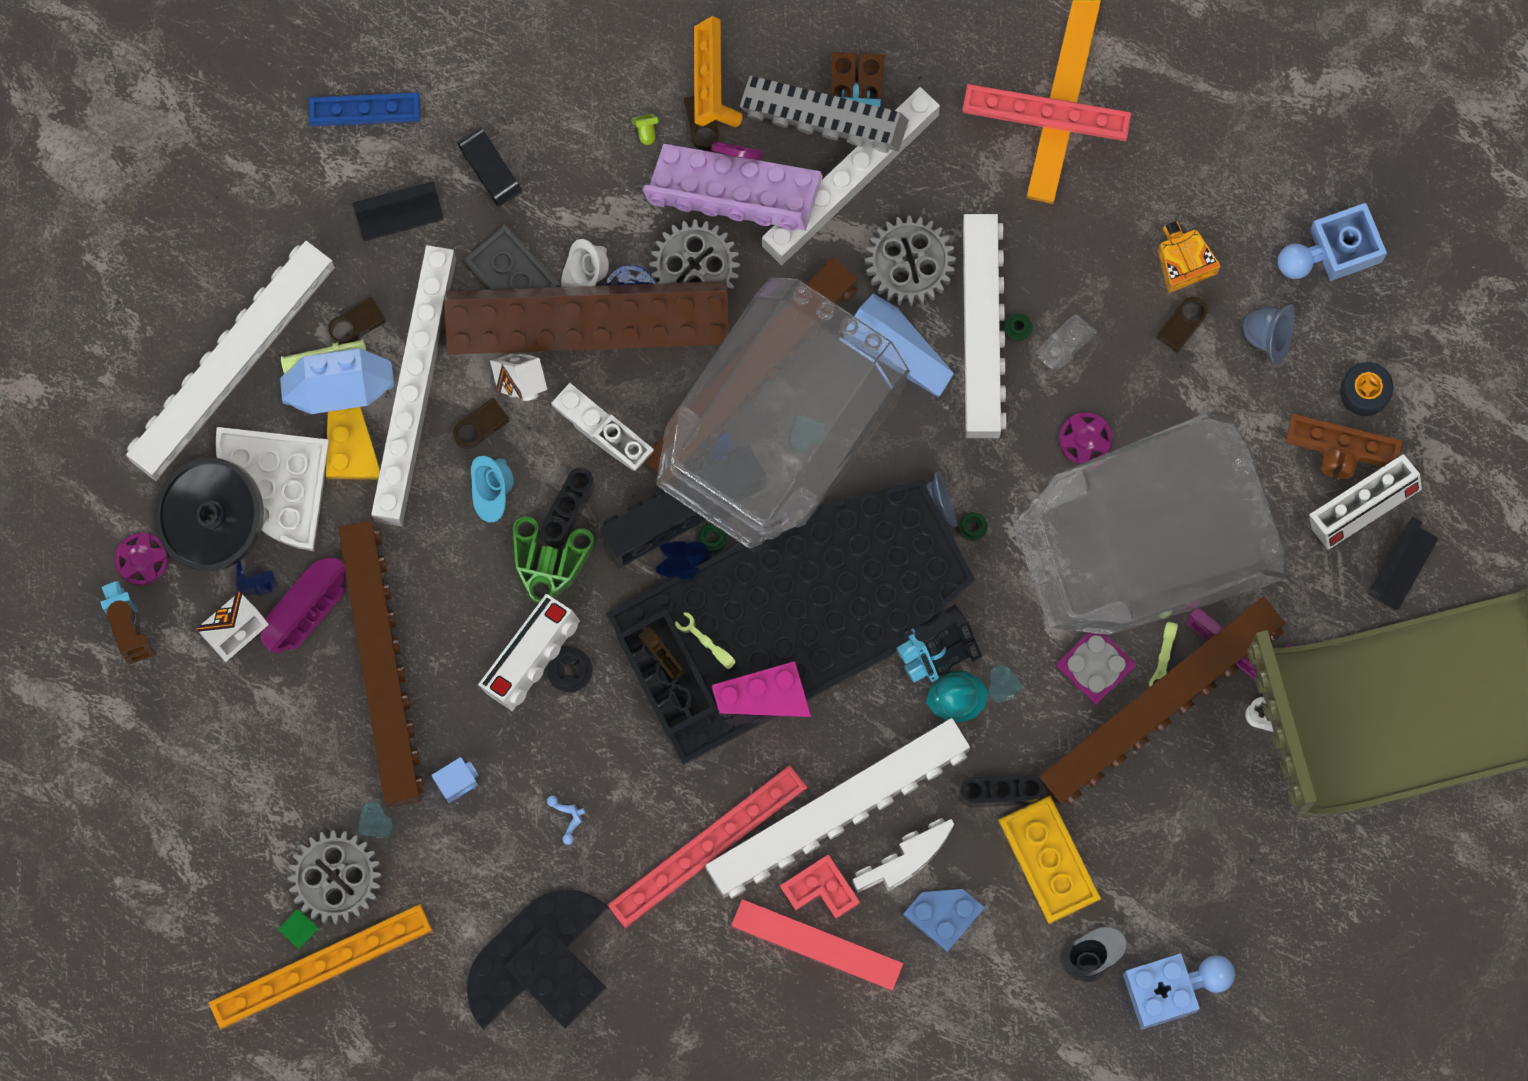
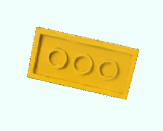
[998,795,1101,925]

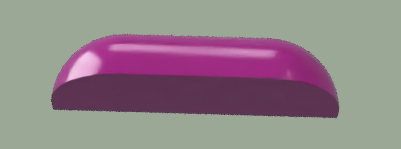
[260,558,346,654]

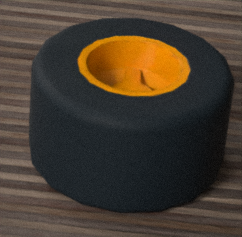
[1340,362,1394,417]

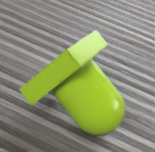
[631,113,658,145]

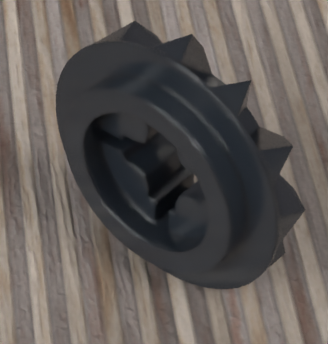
[547,647,593,693]

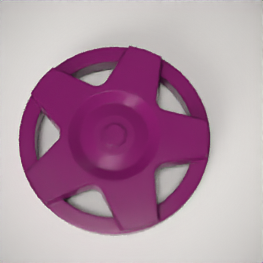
[711,141,763,160]
[1059,412,1112,465]
[115,532,169,586]

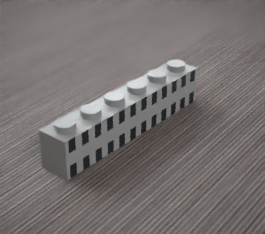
[740,76,909,153]

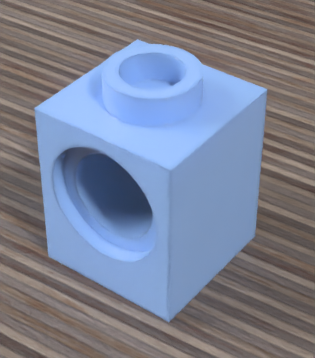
[431,757,479,804]

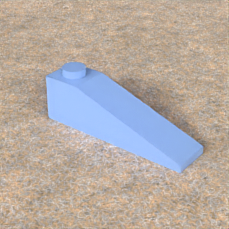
[844,293,954,398]

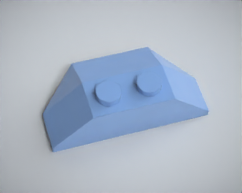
[280,348,394,414]

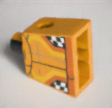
[1158,221,1220,293]

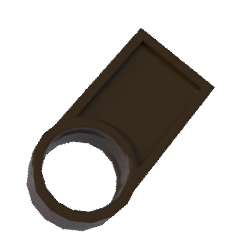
[684,96,719,151]
[328,297,386,345]
[1156,297,1207,353]
[453,397,510,449]
[639,626,686,681]

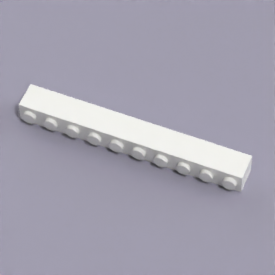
[126,241,335,481]
[371,245,456,527]
[705,718,970,899]

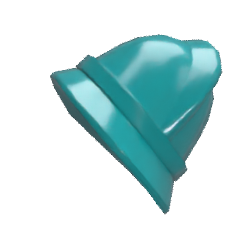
[926,671,988,723]

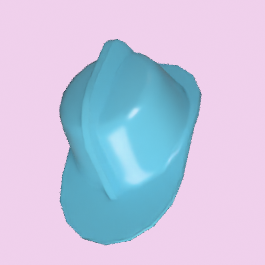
[471,456,514,523]

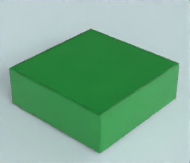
[278,909,319,950]

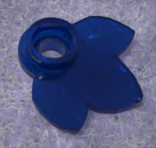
[655,541,710,580]

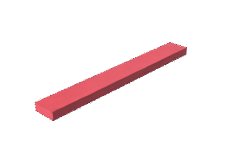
[608,765,807,929]

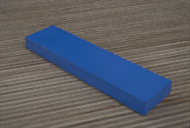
[309,92,421,127]

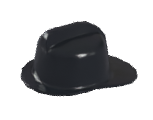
[1060,927,1127,982]

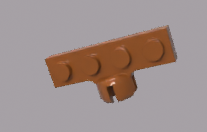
[1285,414,1402,480]

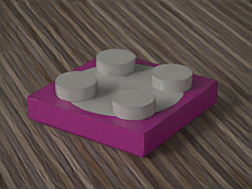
[1056,626,1137,706]

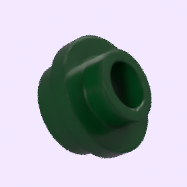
[1004,313,1033,341]
[959,512,988,541]
[698,523,726,551]

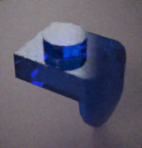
[235,561,279,596]

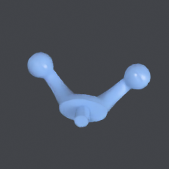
[547,795,586,845]

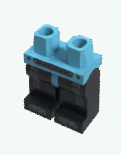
[896,604,982,683]

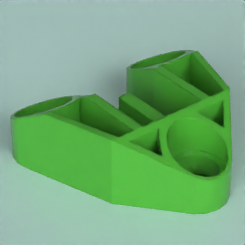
[513,517,595,604]

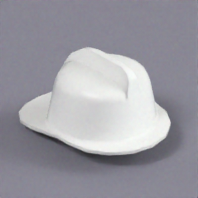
[561,239,609,287]

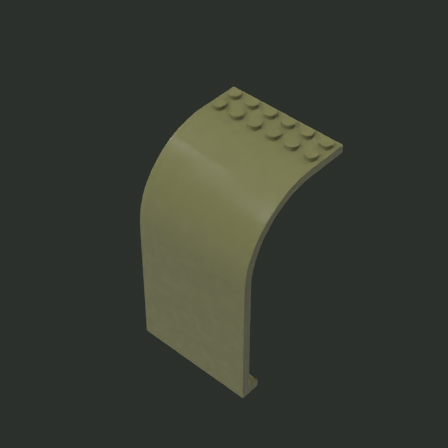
[1247,587,1528,817]

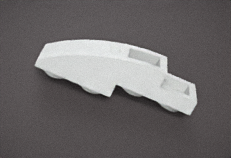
[551,383,654,472]
[852,818,954,893]

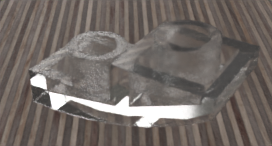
[1035,314,1096,373]

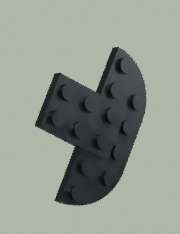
[467,890,608,1030]

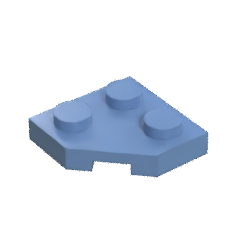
[903,889,985,952]

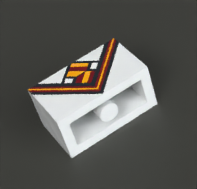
[490,352,547,401]
[197,592,269,662]

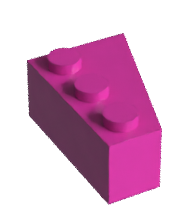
[711,661,811,717]

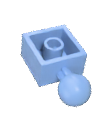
[1278,203,1387,281]
[1123,954,1235,1030]

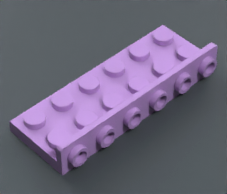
[643,144,823,231]

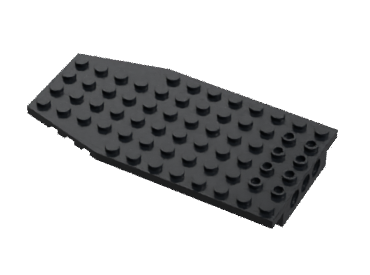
[606,480,976,765]

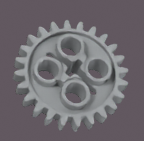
[865,216,956,306]
[649,220,741,290]
[287,830,382,925]

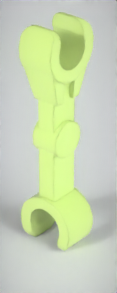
[675,612,735,669]
[1148,622,1178,688]

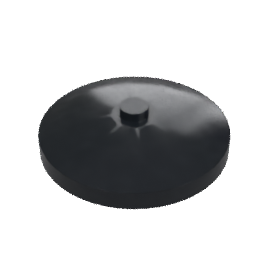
[155,457,264,571]

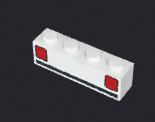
[1309,454,1422,550]
[478,594,580,711]

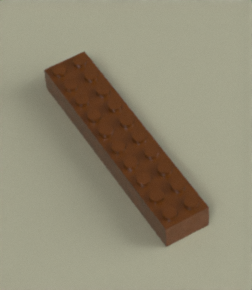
[444,281,729,355]

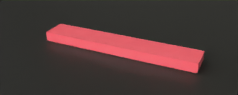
[962,84,1131,142]
[731,899,903,991]

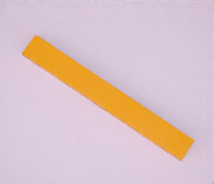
[1026,0,1101,204]
[208,904,433,1029]

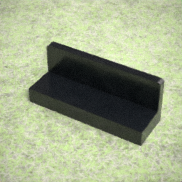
[353,181,444,241]
[1368,517,1438,610]

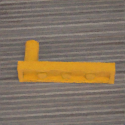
[694,16,743,128]

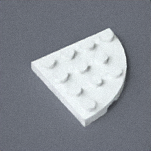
[216,427,329,551]

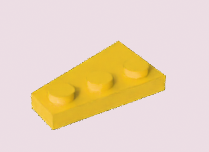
[326,407,380,479]

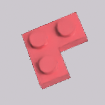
[780,855,860,919]

